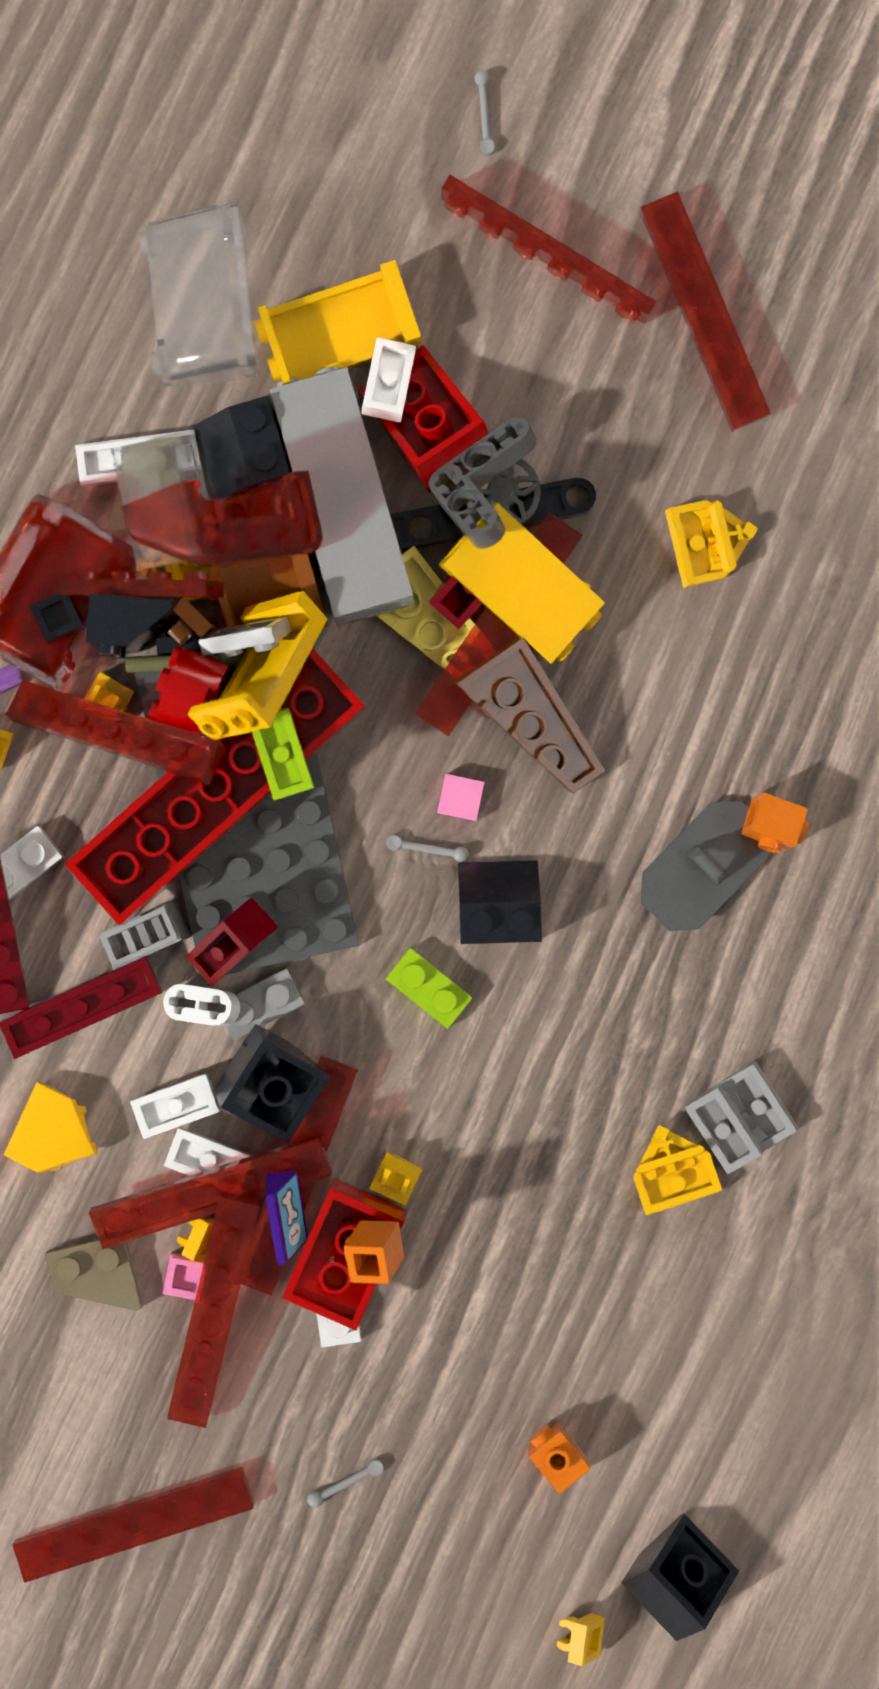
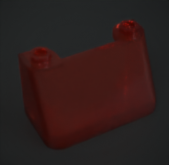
[121,471,323,567]
[0,494,136,689]

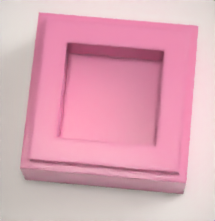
[437,774,485,821]
[163,1252,210,1301]

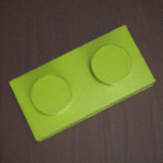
[252,708,314,801]
[385,947,473,1029]

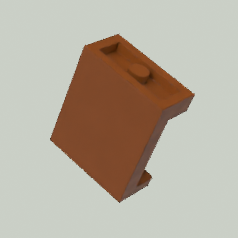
[206,541,328,628]

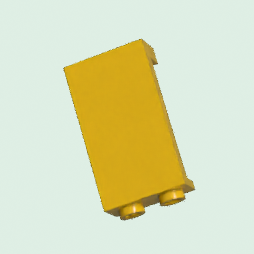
[254,260,421,385]
[438,503,605,664]
[188,591,328,741]

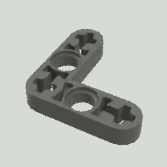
[429,417,537,549]

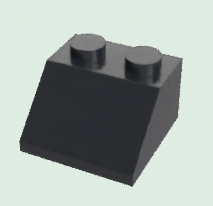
[194,396,293,503]
[85,593,180,659]
[458,860,542,944]
[213,1024,331,1143]
[621,1514,739,1641]

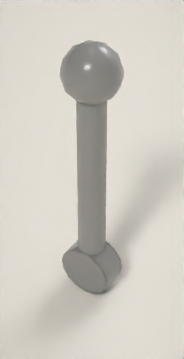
[474,70,495,156]
[386,835,469,862]
[307,1458,383,1508]

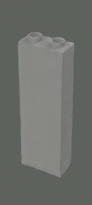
[269,366,415,627]

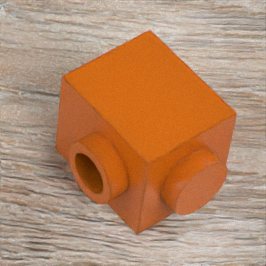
[741,792,809,854]
[344,1220,404,1284]
[527,1422,591,1495]

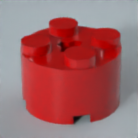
[148,645,230,740]

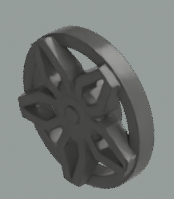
[467,457,541,525]

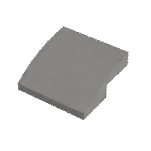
[684,1061,798,1175]

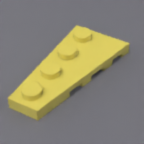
[376,546,496,679]

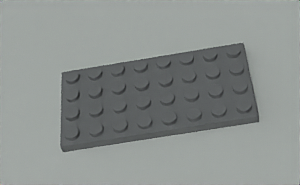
[135,648,359,980]

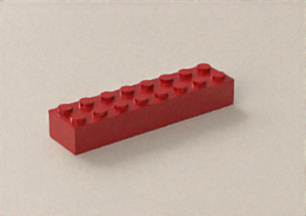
[64,648,366,926]

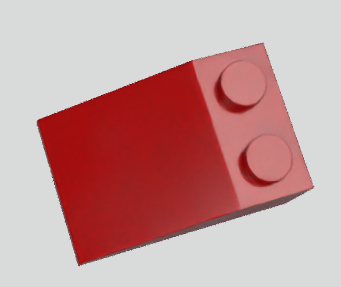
[357,345,489,493]
[282,1178,407,1331]

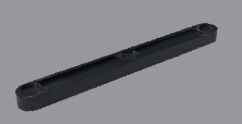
[246,478,596,569]

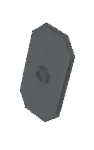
[641,800,768,931]

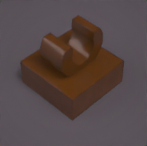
[168,597,217,646]

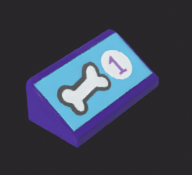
[266,1170,308,1265]

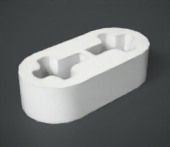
[163,984,240,1027]

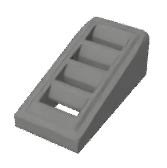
[98,900,192,970]

